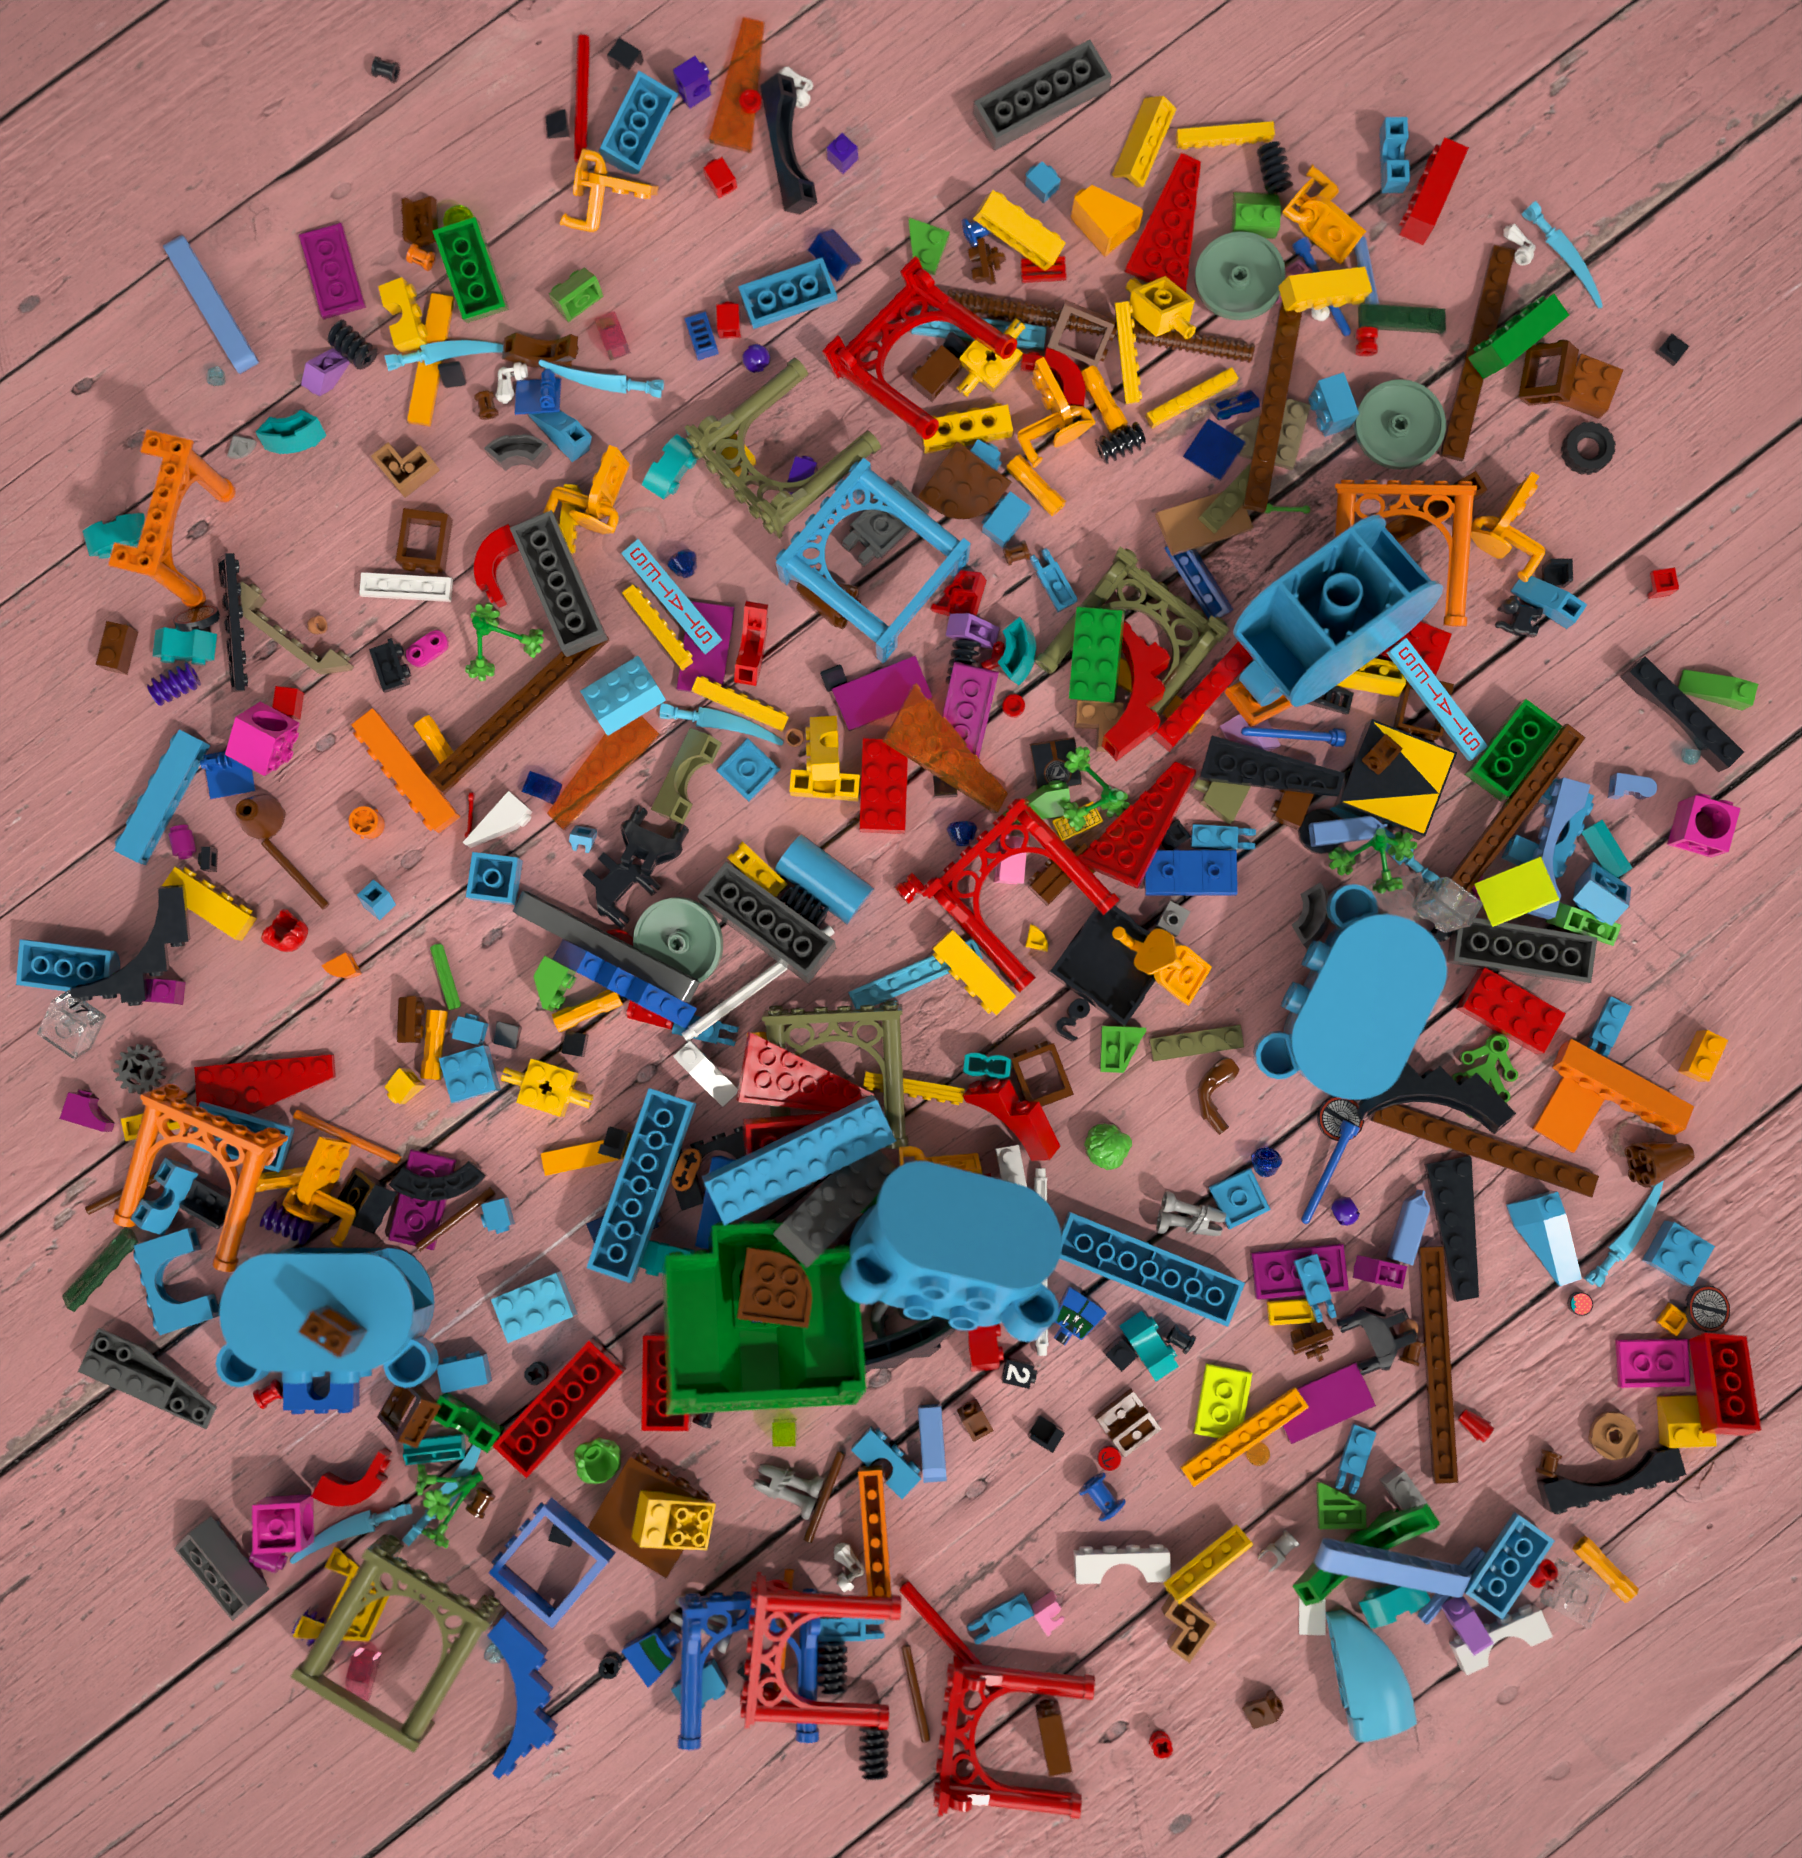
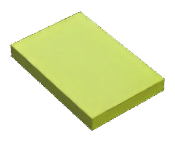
[1474,857,1560,927]
[1193,1363,1252,1439]

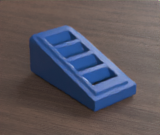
[685,312,719,361]

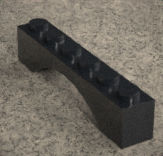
[760,73,818,215]
[1620,656,1744,772]
[1536,1445,1687,1514]

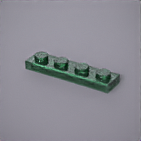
[1358,304,1446,334]
[62,1227,138,1312]

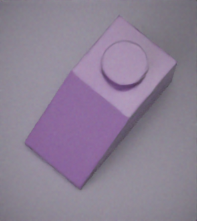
[301,348,350,396]
[945,613,999,649]
[1441,1597,1494,1656]

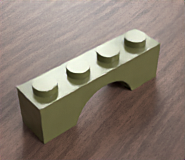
[651,728,722,825]

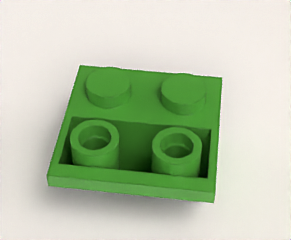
[533,956,576,1012]

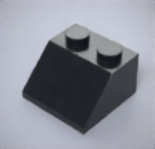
[338,1168,397,1234]

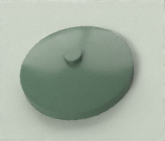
[1195,232,1286,320]
[1354,379,1446,470]
[633,897,723,984]

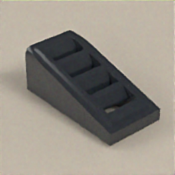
[1308,686,1354,715]

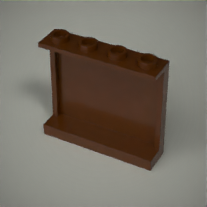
[587,1451,713,1579]

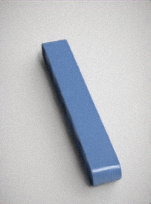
[163,235,259,374]
[1314,1538,1471,1597]

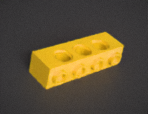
[921,403,1013,454]

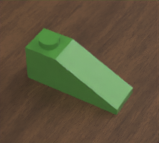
[1678,670,1758,711]
[1001,780,1071,824]
[1546,903,1622,946]

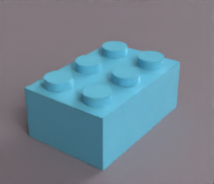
[580,656,666,736]
[491,1271,577,1343]

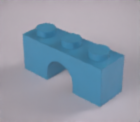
[1379,117,1410,193]
[130,1157,198,1236]
[851,1426,922,1499]

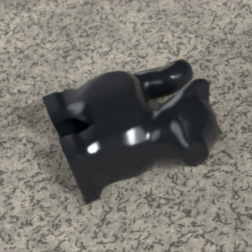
[1495,595,1543,638]

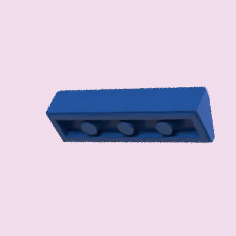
[1164,546,1234,619]
[695,1156,735,1249]

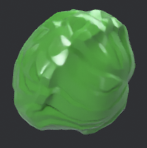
[1084,1123,1132,1170]
[574,1438,621,1484]

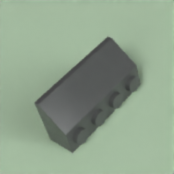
[174,1516,269,1621]

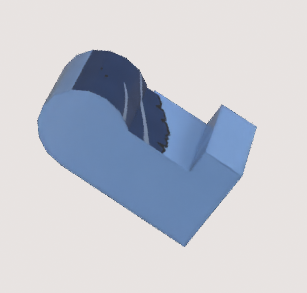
[1608,773,1657,800]

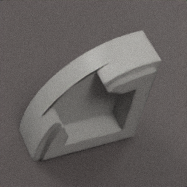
[227,435,257,459]

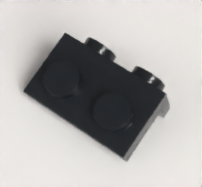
[369,638,411,693]
[179,1176,231,1229]

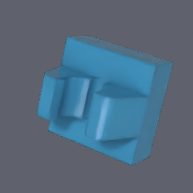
[569,825,597,853]

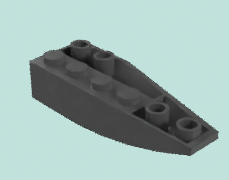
[78,1328,217,1429]

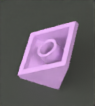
[1220,714,1281,752]

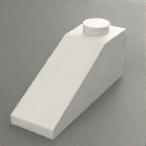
[463,791,533,848]
[673,1041,738,1107]

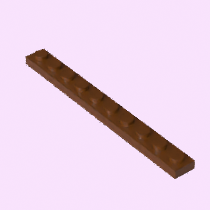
[1440,245,1516,462]
[1242,301,1303,513]
[427,636,610,795]
[1427,724,1585,921]
[1371,1105,1599,1198]
[1418,1246,1458,1484]

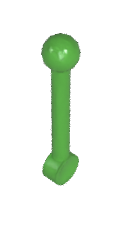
[1265,504,1311,514]

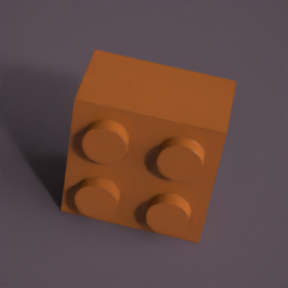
[1558,353,1624,419]

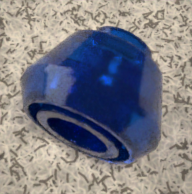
[668,549,697,578]
[946,821,977,847]
[1251,1148,1283,1177]

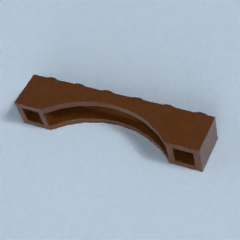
[1385,471,1488,545]

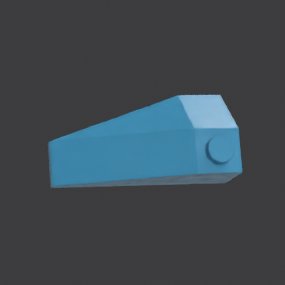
[1506,1190,1582,1286]

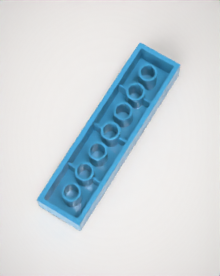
[586,1088,696,1283]
[702,1095,896,1225]
[1059,1211,1245,1327]

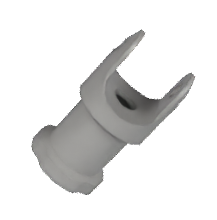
[1257,1529,1300,1572]

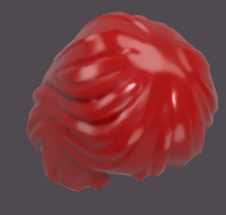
[261,909,309,952]

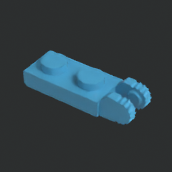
[1030,548,1078,612]
[1191,824,1256,850]
[1587,996,1632,1058]
[672,1015,739,1047]
[1294,1253,1337,1323]
[1335,1424,1376,1494]
[967,1592,1034,1645]
[819,1617,885,1641]

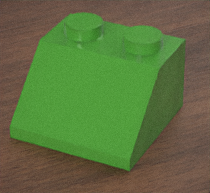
[1231,192,1281,239]
[549,267,604,323]

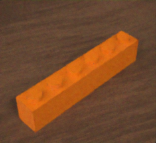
[351,708,461,833]
[1552,1039,1694,1135]
[858,1465,892,1597]

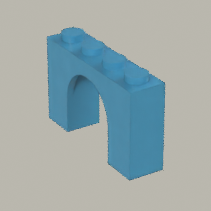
[1501,778,1594,879]
[133,1227,220,1336]

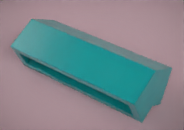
[1582,819,1632,877]
[403,1434,466,1465]

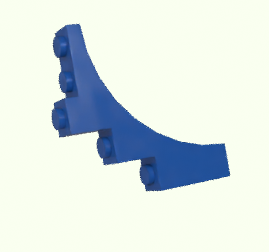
[552,939,697,1029]
[487,1612,558,1780]

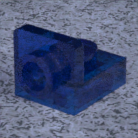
[521,771,562,805]

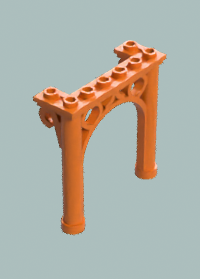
[108,429,236,608]
[1335,480,1477,627]
[112,1084,288,1272]

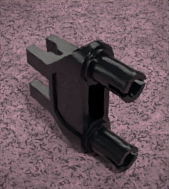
[620,805,689,879]
[583,852,662,930]
[1337,1306,1418,1376]

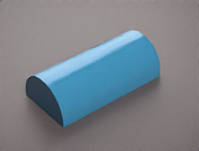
[599,71,678,174]
[738,257,838,330]
[775,834,874,925]
[16,939,120,992]
[187,1102,294,1172]
[1464,1512,1555,1620]

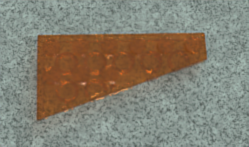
[883,683,1008,814]

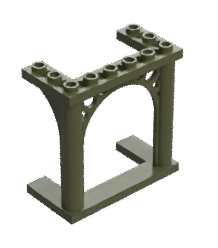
[290,1534,504,1753]

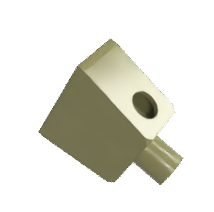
[1193,776,1251,825]

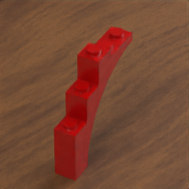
[1101,621,1170,762]

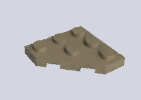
[1228,399,1310,470]

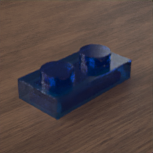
[1209,390,1260,420]

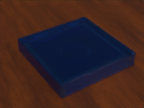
[1183,418,1246,481]

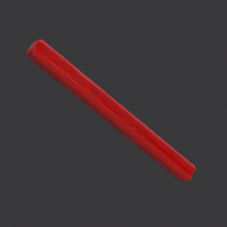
[574,34,590,163]
[899,1581,997,1693]

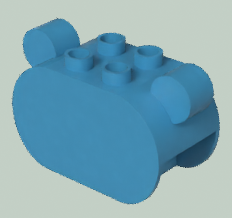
[1233,515,1443,707]
[1253,884,1447,1100]
[841,1161,1062,1342]
[216,1248,439,1388]

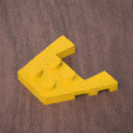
[292,1547,389,1642]

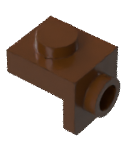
[1242,1690,1284,1729]

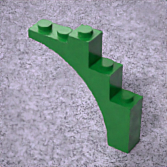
[1292,1503,1441,1606]

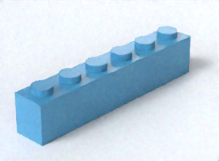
[114,730,211,865]

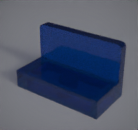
[808,229,862,282]

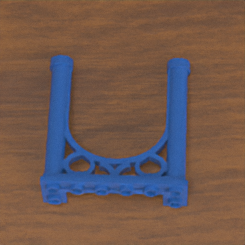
[677,1588,821,1750]

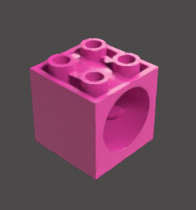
[225,702,300,776]
[1667,793,1741,858]
[252,1494,314,1554]

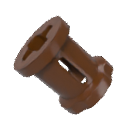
[474,390,499,420]
[1003,540,1030,566]
[1398,1341,1425,1366]
[1535,1449,1562,1478]
[465,1487,496,1519]

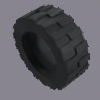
[1561,421,1616,475]

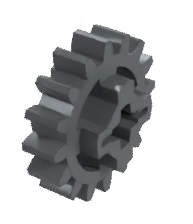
[113,1044,167,1094]

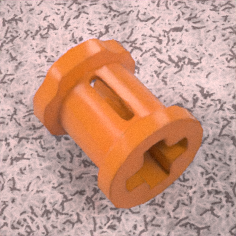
[406,243,436,271]

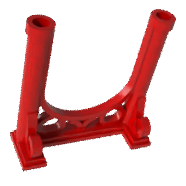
[822,256,1017,440]
[922,798,1121,993]
[740,1572,902,1730]
[933,1656,1095,1819]

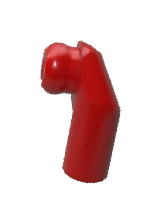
[981,641,1006,670]

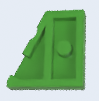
[909,218,950,276]
[1100,1026,1146,1073]
[1316,1482,1367,1529]

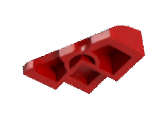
[930,570,987,617]

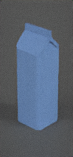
[1309,816,1387,847]
[1387,1189,1430,1265]
[918,1404,947,1483]

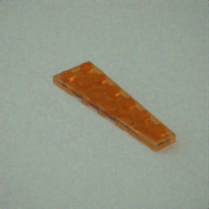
[709,17,765,154]
[547,716,661,830]

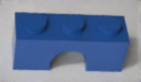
[283,1379,360,1414]

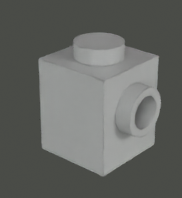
[1155,901,1190,938]

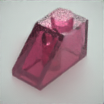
[594,311,631,361]
[346,1648,382,1701]

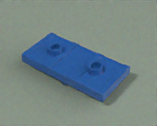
[1145,850,1238,896]

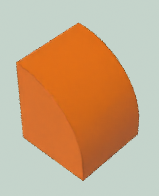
[321,952,362,979]

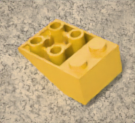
[632,1491,716,1550]

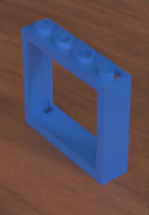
[488,1497,616,1629]

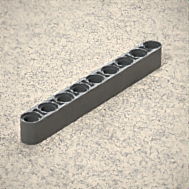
[513,891,700,1003]

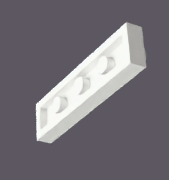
[359,572,453,602]

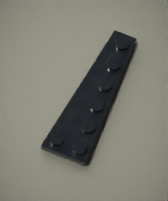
[217,553,248,692]
[1199,735,1345,797]
[1424,1155,1479,1302]

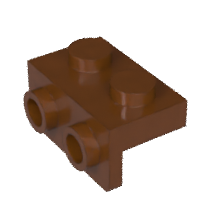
[401,196,438,248]
[397,996,424,1043]

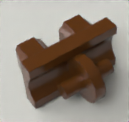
[968,238,1006,285]
[1290,1321,1334,1362]

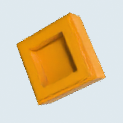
[1655,1303,1688,1336]

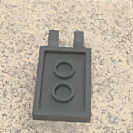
[842,480,929,567]

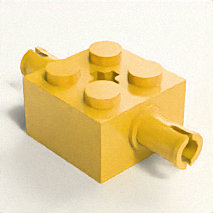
[1126,276,1196,339]
[956,318,1026,397]
[501,1059,594,1117]

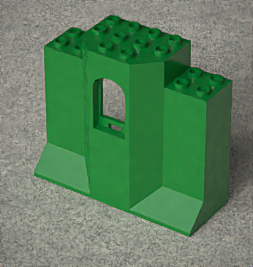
[662,1220,867,1415]

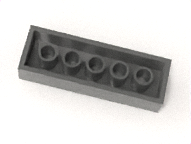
[973,39,1112,151]
[510,510,608,657]
[697,862,836,984]
[1447,915,1597,985]
[773,1150,897,1267]

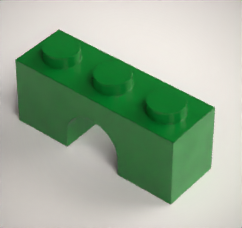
[433,1392,505,1453]

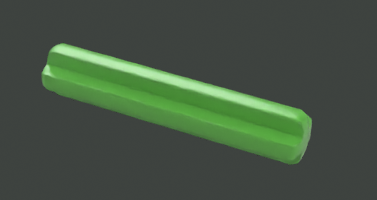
[430,944,461,1010]

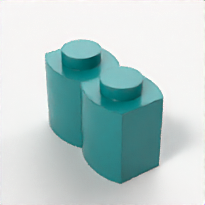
[963,1053,1011,1079]

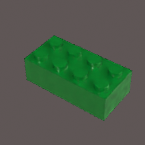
[433,217,509,323]
[1468,293,1569,379]
[1069,606,1125,703]
[1464,699,1562,802]

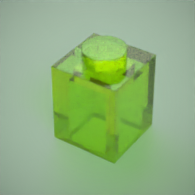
[772,1418,797,1447]

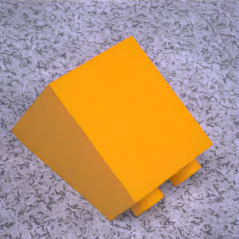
[1071,185,1143,257]

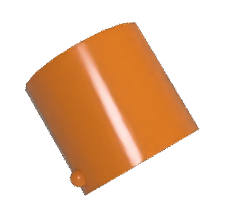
[349,806,385,839]

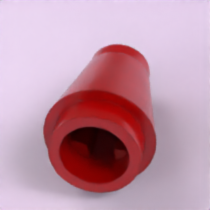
[1457,1409,1494,1443]

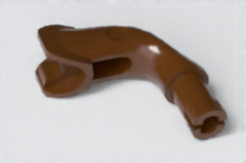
[1197,1058,1240,1135]

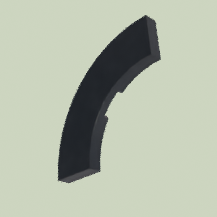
[388,1161,487,1201]

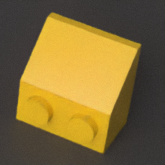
[1656,1395,1717,1448]

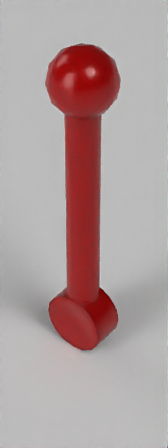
[465,792,475,838]

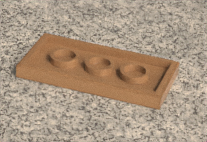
[1155,492,1254,556]

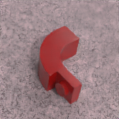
[1021,348,1086,407]
[474,524,519,608]
[734,601,769,686]
[311,1448,392,1507]

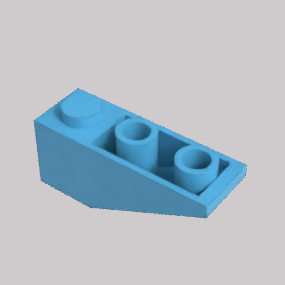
[528,411,592,462]
[1510,576,1588,629]

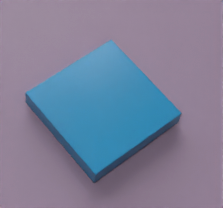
[716,738,780,802]
[1208,1168,1271,1230]

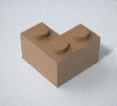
[371,442,440,498]
[1074,700,1123,752]
[1161,1594,1217,1664]

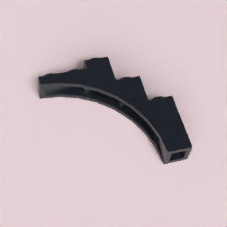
[70,884,191,1006]
[1356,1061,1516,1135]
[863,1315,957,1374]

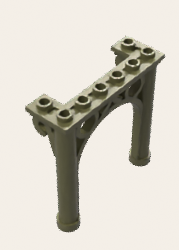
[685,357,881,539]
[1034,546,1229,743]
[762,1000,908,1149]

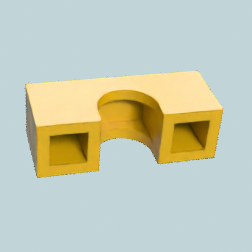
[378,277,428,355]
[805,716,840,781]
[789,769,860,801]

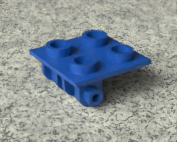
[515,369,561,415]
[200,751,256,799]

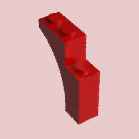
[962,1079,1061,1161]

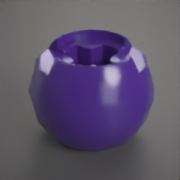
[742,344,770,373]
[1331,1196,1360,1226]

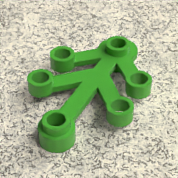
[1452,1033,1518,1118]

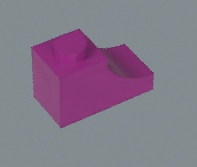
[142,979,186,1005]
[59,1089,115,1132]
[1352,1255,1407,1289]

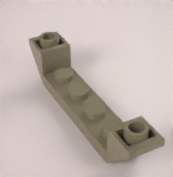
[240,581,354,675]

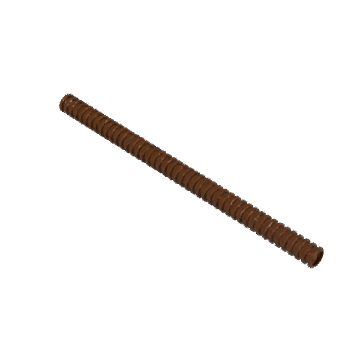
[947,289,1255,363]

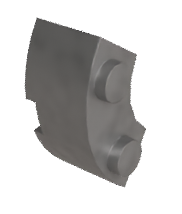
[484,434,552,471]
[1292,882,1330,949]

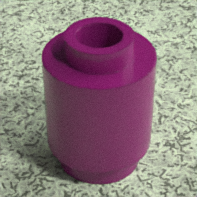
[168,825,196,860]
[249,1550,288,1573]

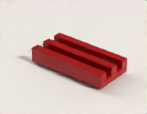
[1021,256,1067,283]

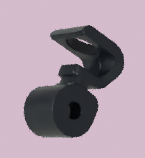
[1055,998,1090,1042]

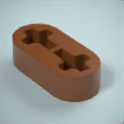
[671,1148,702,1191]

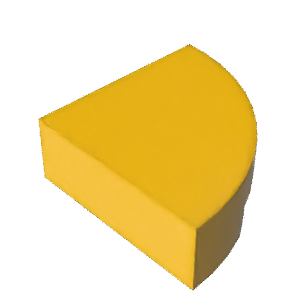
[1025,924,1048,952]

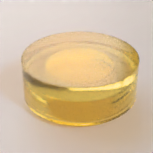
[1245,1442,1270,1466]

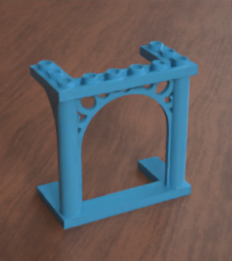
[776,458,971,664]

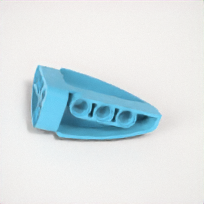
[1326,1610,1417,1742]

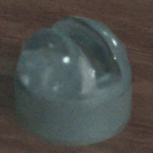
[206,366,225,386]
[1681,748,1701,765]
[484,1643,504,1664]

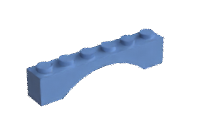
[1527,777,1590,919]

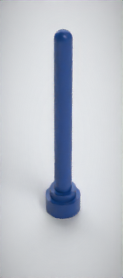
[1292,237,1351,336]
[1241,727,1346,747]
[1301,1120,1360,1224]

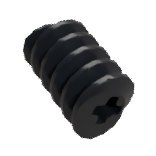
[1257,141,1293,194]
[327,319,378,370]
[1095,422,1146,465]
[946,639,981,684]
[780,884,829,928]
[818,1641,848,1695]
[859,1726,889,1780]

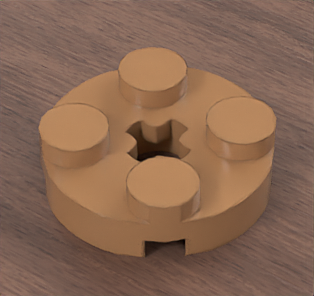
[1588,1411,1639,1460]

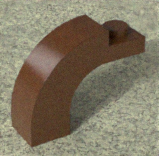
[502,333,579,369]

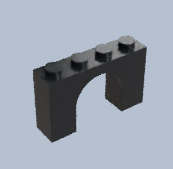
[671,1126,745,1211]

